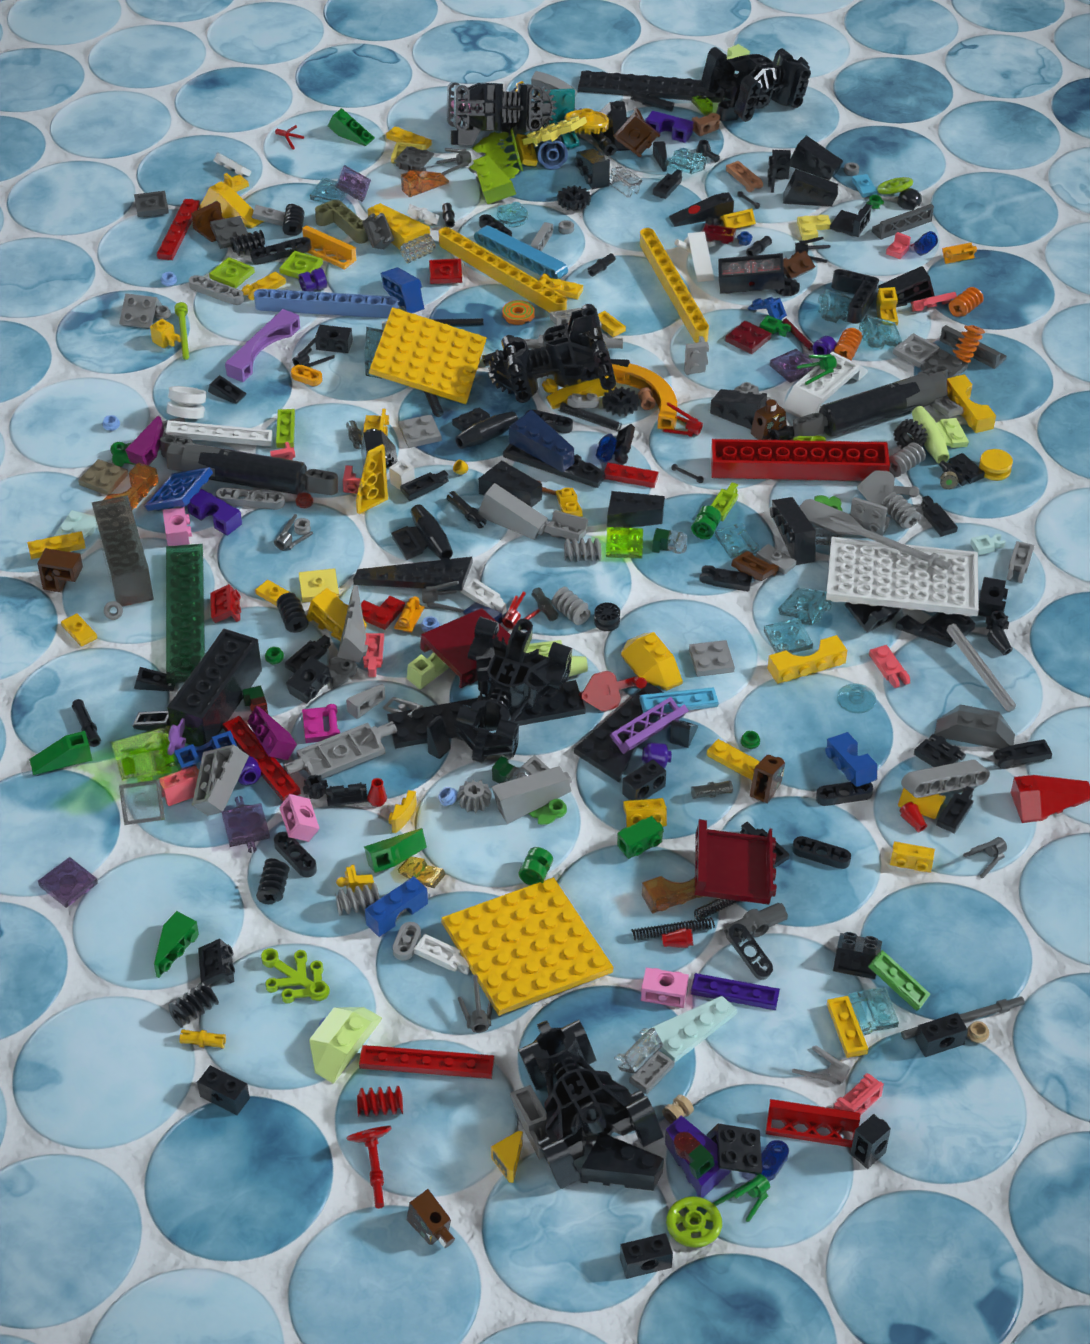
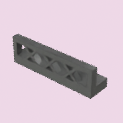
[872,204,934,240]
[940,325,1007,369]

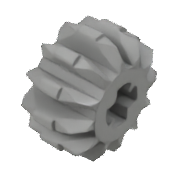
[457,779,492,813]

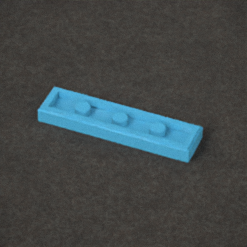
[639,687,719,713]

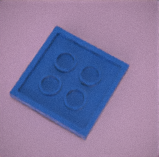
[144,467,213,511]

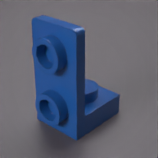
[748,297,787,320]

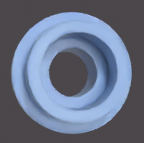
[161,272,177,286]
[102,415,120,431]
[421,616,440,632]
[438,787,458,806]

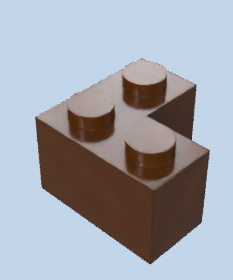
[37,548,83,593]

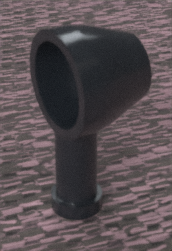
[696,140,720,162]

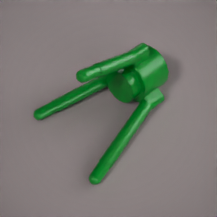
[796,354,837,385]
[713,1174,770,1222]

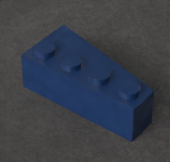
[509,409,574,473]

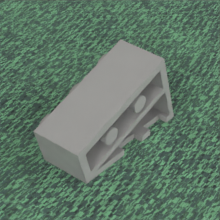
[192,744,249,816]

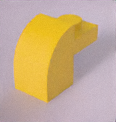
[876,287,899,327]

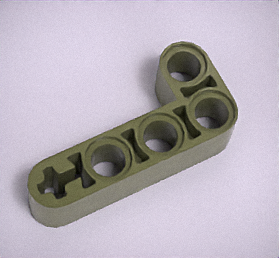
[315,200,368,244]

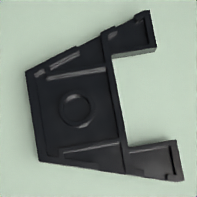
[895,612,975,648]

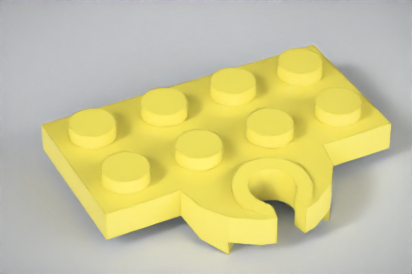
[522,116,587,147]

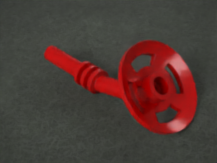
[347,1126,392,1209]

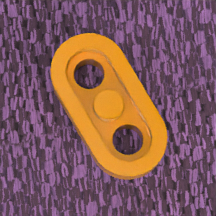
[291,365,323,386]

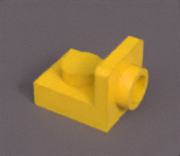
[223,173,249,192]

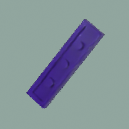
[691,973,780,1010]

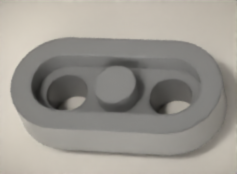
[567,393,600,408]
[393,922,421,961]

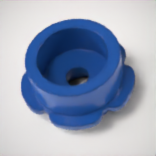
[737,231,753,246]

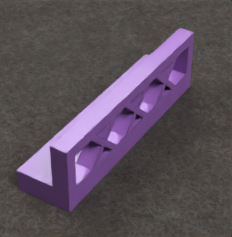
[610,697,689,754]

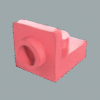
[886,232,911,259]
[270,442,295,460]
[343,465,361,493]

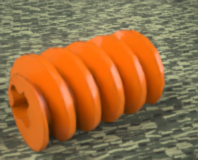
[949,287,984,317]
[953,325,985,363]
[834,328,863,361]

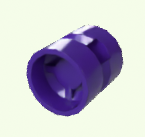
[298,268,327,292]

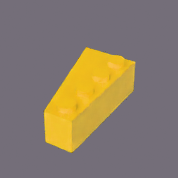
[368,203,430,254]

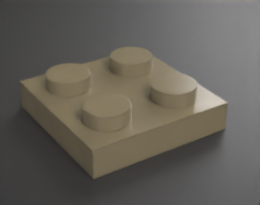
[78,459,128,496]

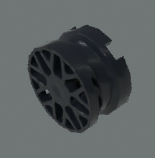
[594,602,620,631]

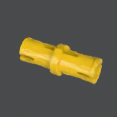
[179,1029,226,1048]

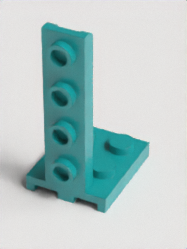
[545,88,579,149]

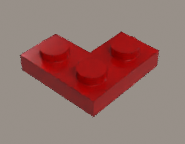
[361,596,406,630]

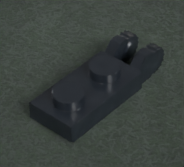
[699,565,753,592]
[993,739,1053,768]

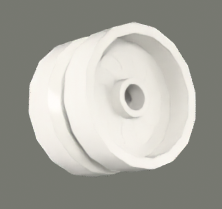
[166,386,207,419]

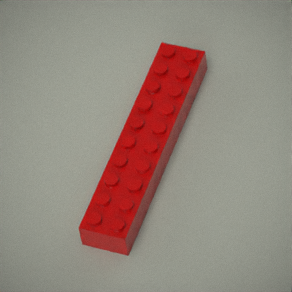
[711,439,890,481]

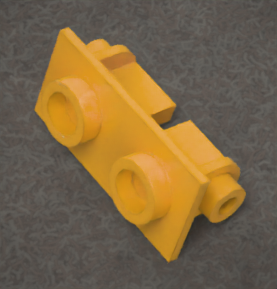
[942,242,977,264]
[394,596,425,633]

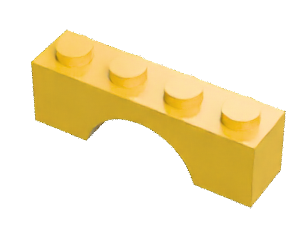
[947,374,996,433]
[767,635,848,684]

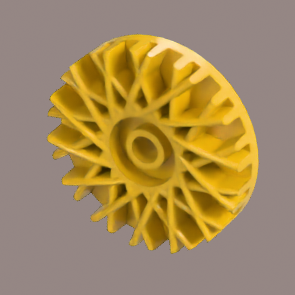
[564,108,609,135]

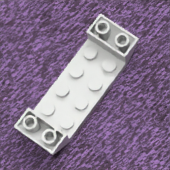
[783,352,868,418]

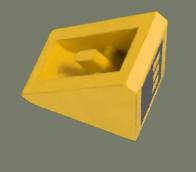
[491,1131,523,1183]

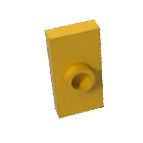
[598,311,626,337]
[255,579,289,606]
[61,613,97,647]

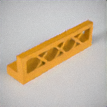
[296,225,356,270]

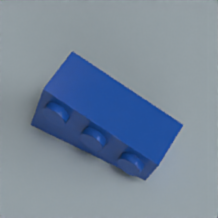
[381,267,425,313]

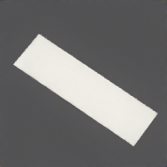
[687,232,715,282]

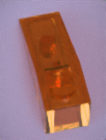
[401,170,449,197]

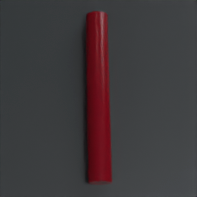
[782,318,813,351]

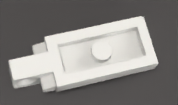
[213,152,251,176]
[461,578,507,615]
[414,934,471,975]

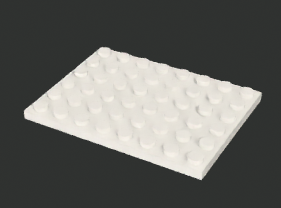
[826,537,979,616]

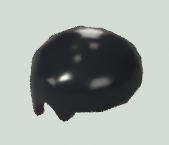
[897,188,922,210]

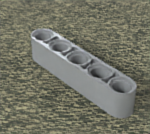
[901,760,990,798]

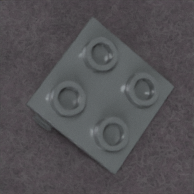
[394,146,435,174]

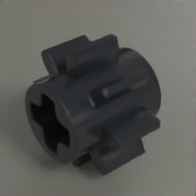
[985,611,1009,630]
[303,775,328,799]

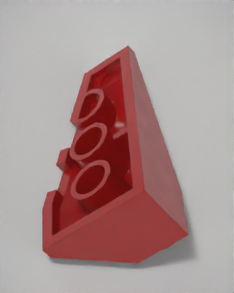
[1010,775,1090,823]

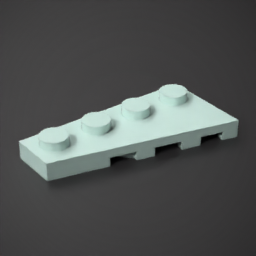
[54,510,105,552]
[644,996,737,1062]

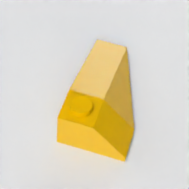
[199,181,264,229]
[546,376,616,409]
[356,444,388,514]

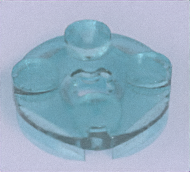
[497,202,528,227]

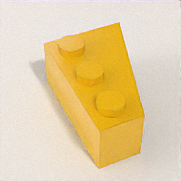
[307,588,367,642]

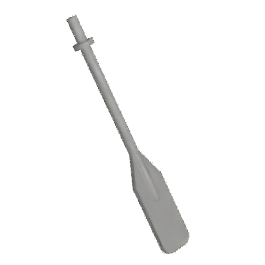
[799,499,953,571]

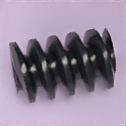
[283,204,305,236]
[230,230,265,256]
[276,592,309,633]
[256,858,290,905]
[169,983,219,1028]

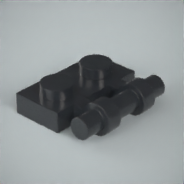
[939,453,985,486]
[914,734,966,767]

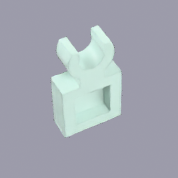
[970,534,1005,555]

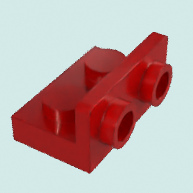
[210,584,241,623]

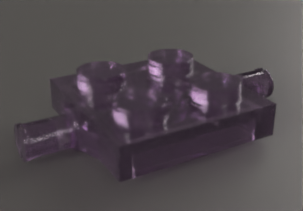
[221,796,270,853]

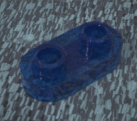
[914,231,938,256]
[595,434,617,463]
[755,1140,789,1181]

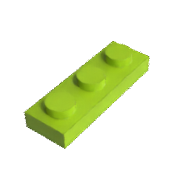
[276,409,295,448]

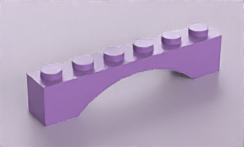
[225,309,300,382]

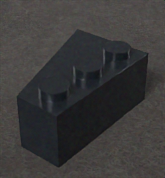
[790,135,843,180]
[574,148,610,190]
[783,169,838,207]
[878,266,935,307]
[710,389,767,429]
[478,461,542,507]
[607,491,665,531]
[581,1132,664,1191]

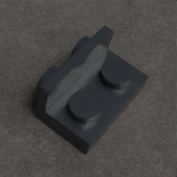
[198,938,235,986]

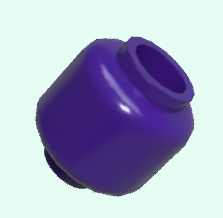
[813,336,837,355]
[642,743,672,768]
[238,756,261,785]

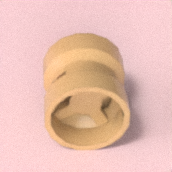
[662,1094,694,1124]

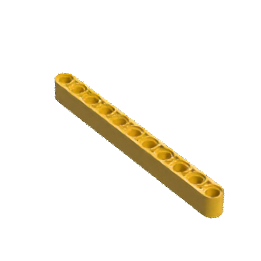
[439,227,567,313]
[640,228,709,343]

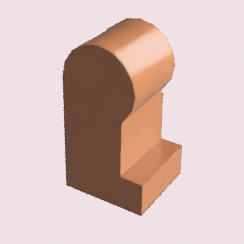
[692,113,720,136]

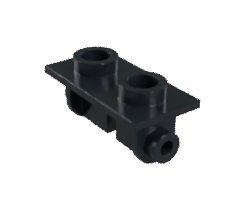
[326,782,368,807]

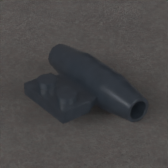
[452,407,518,449]
[391,504,453,560]

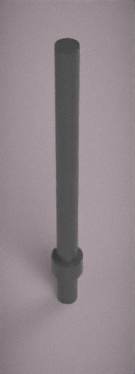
[901,996,1025,1040]

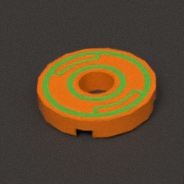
[502,300,535,325]

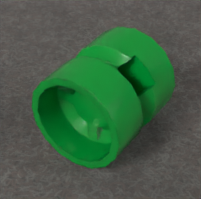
[691,505,721,540]
[518,847,553,885]

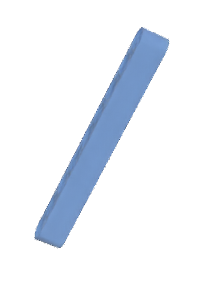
[254,289,398,318]

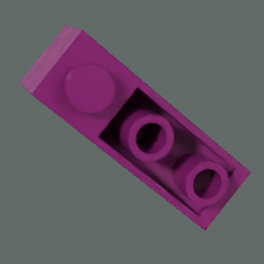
[125,416,165,468]
[247,706,297,760]

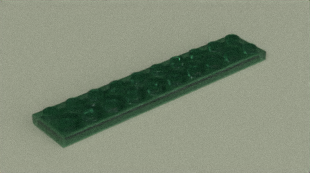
[166,544,205,684]

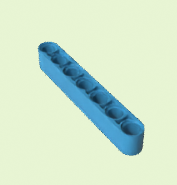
[474,225,568,279]

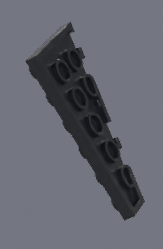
[503,443,605,488]
[353,557,473,591]
[574,683,664,783]

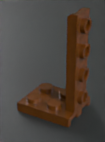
[613,108,661,157]

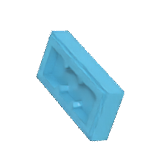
[852,174,878,198]

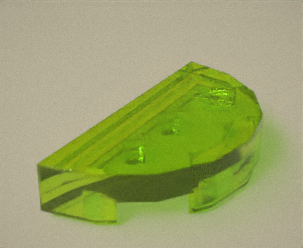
[691,96,713,116]

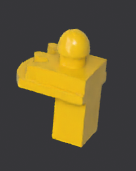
[336,865,374,893]

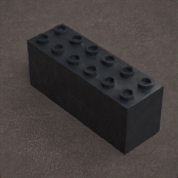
[167,628,262,747]

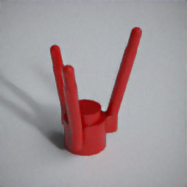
[662,402,703,437]
[502,591,541,629]

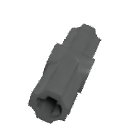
[724,902,788,942]

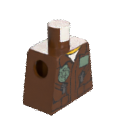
[751,399,787,440]
[750,755,785,804]
[407,1189,455,1248]

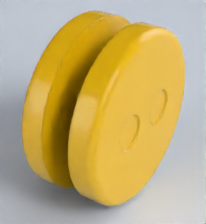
[979,449,1013,481]

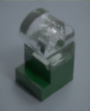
[652,528,687,554]
[492,756,530,784]

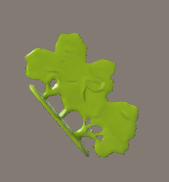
[469,129,524,182]

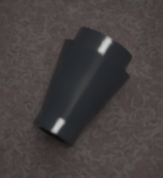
[987,627,1013,655]

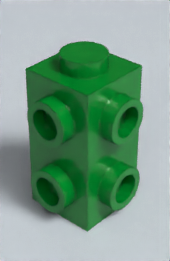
[617,816,664,859]

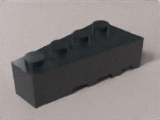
[361,429,398,468]
[770,497,816,565]

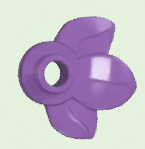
[168,718,186,755]

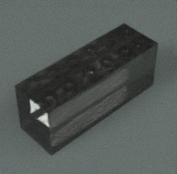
[92,495,154,607]

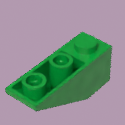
[327,108,375,146]
[29,731,92,775]
[364,828,427,873]
[154,911,199,978]

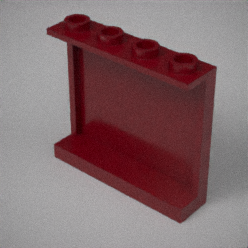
[420,608,510,688]
[694,819,777,905]

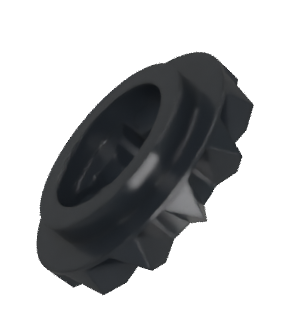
[774,277,800,296]

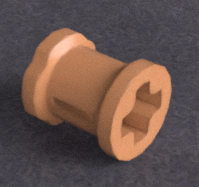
[638,387,656,410]

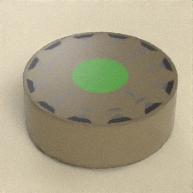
[940,471,958,489]

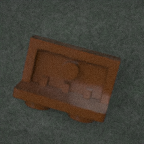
[783,251,816,280]

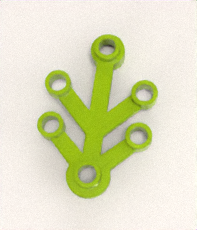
[261,948,330,1003]

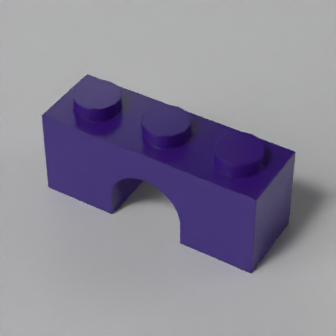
[645,111,693,143]
[187,489,242,536]

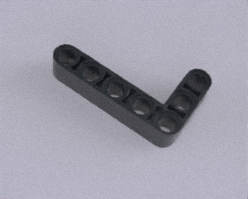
[831,269,879,324]

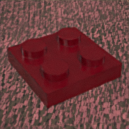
[702,224,737,244]
[725,321,772,354]

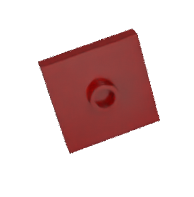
[429,259,462,284]

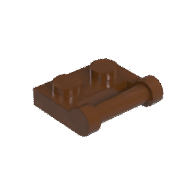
[731,551,779,581]

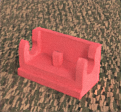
[158,765,199,807]
[833,1073,884,1114]

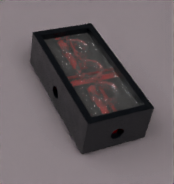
[718,253,785,294]

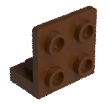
[191,201,225,242]

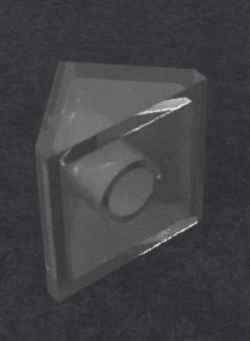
[119,779,165,825]

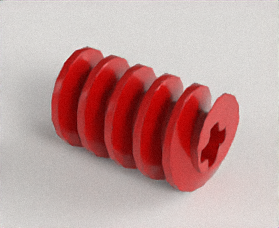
[357,1086,403,1117]

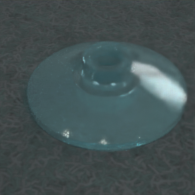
[837,683,876,713]

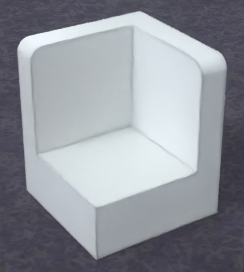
[389,459,415,490]

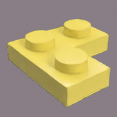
[797,215,831,240]

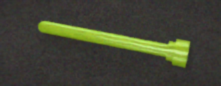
[174,302,189,360]

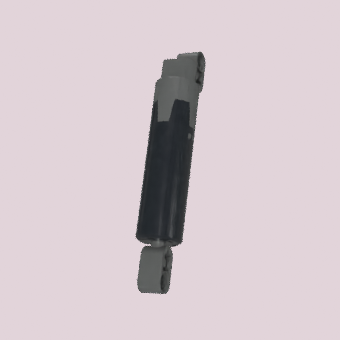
[793,366,948,438]
[160,435,338,495]

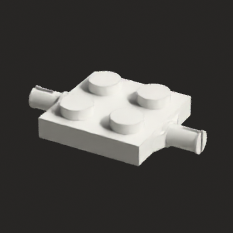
[407,204,439,226]

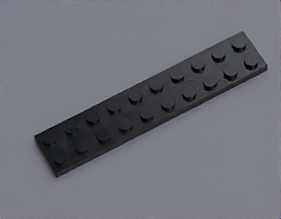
[578,70,724,103]
[387,680,586,749]

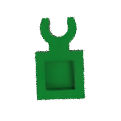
[759,315,791,337]

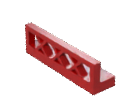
[766,1099,861,1148]

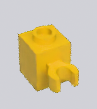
[150,319,181,349]

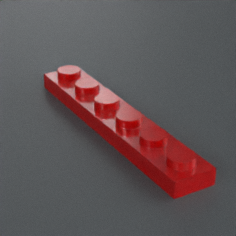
[157,199,200,261]
[223,715,301,802]
[359,1045,494,1079]

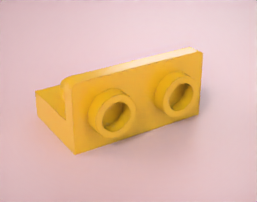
[362,409,389,438]
[623,798,667,828]
[890,841,935,873]

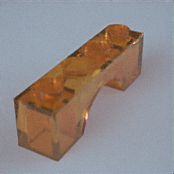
[99,462,159,524]
[642,876,703,914]

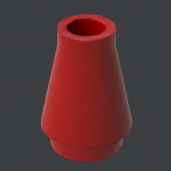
[367,778,387,807]
[899,801,927,832]
[662,927,694,948]

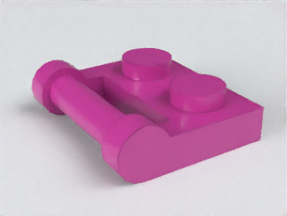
[302,704,340,743]

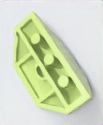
[309,1007,382,1084]

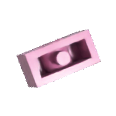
[163,507,192,547]
[279,794,320,842]
[641,967,689,1008]

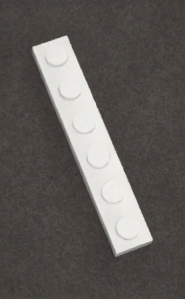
[166,420,272,447]

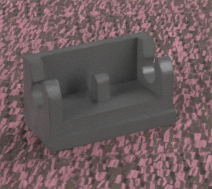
[362,213,394,250]

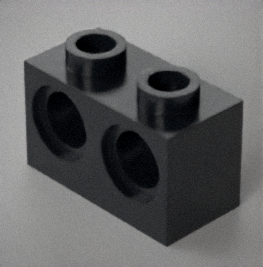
[622,759,666,801]

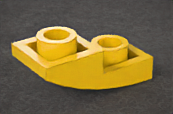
[556,488,583,517]
[389,790,417,833]

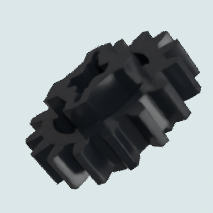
[557,185,591,211]
[602,386,639,417]

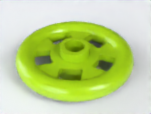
[877,177,913,194]
[666,1196,722,1248]

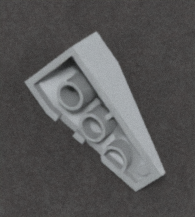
[337,585,368,663]

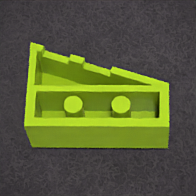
[473,155,516,204]

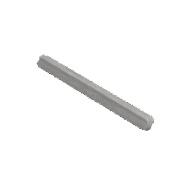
[947,623,1016,712]

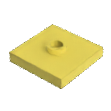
[299,568,339,603]

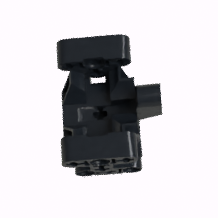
[701,47,811,122]
[447,82,557,145]
[488,304,616,403]
[457,617,573,763]
[518,1020,664,1189]

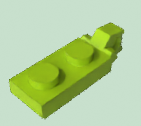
[711,482,739,522]

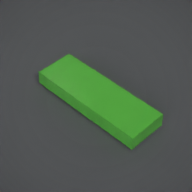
[868,950,930,1011]

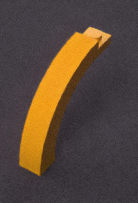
[612,363,678,430]

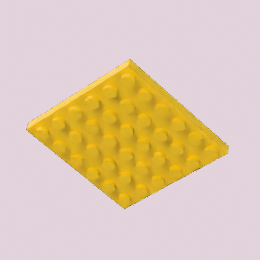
[368,307,487,405]
[441,877,614,1016]

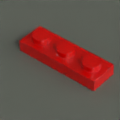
[604,463,659,488]

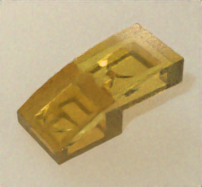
[397,856,446,888]

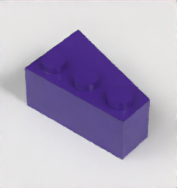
[665,1115,731,1198]

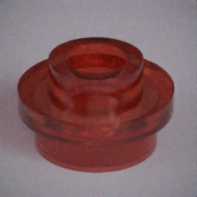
[295,492,313,508]

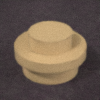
[967,1021,989,1043]

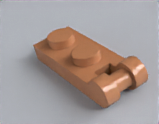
[726,161,763,192]

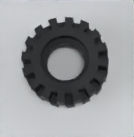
[893,419,928,449]

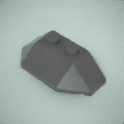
[935,704,1015,749]

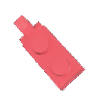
[911,292,957,312]
[363,633,385,677]

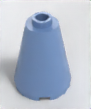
[538,138,568,170]

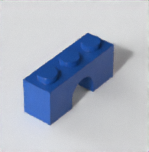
[173,731,237,771]
[825,732,877,787]
[365,876,428,937]

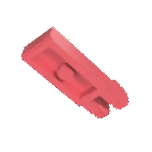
[869,645,910,688]

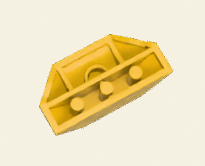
[621,632,683,691]

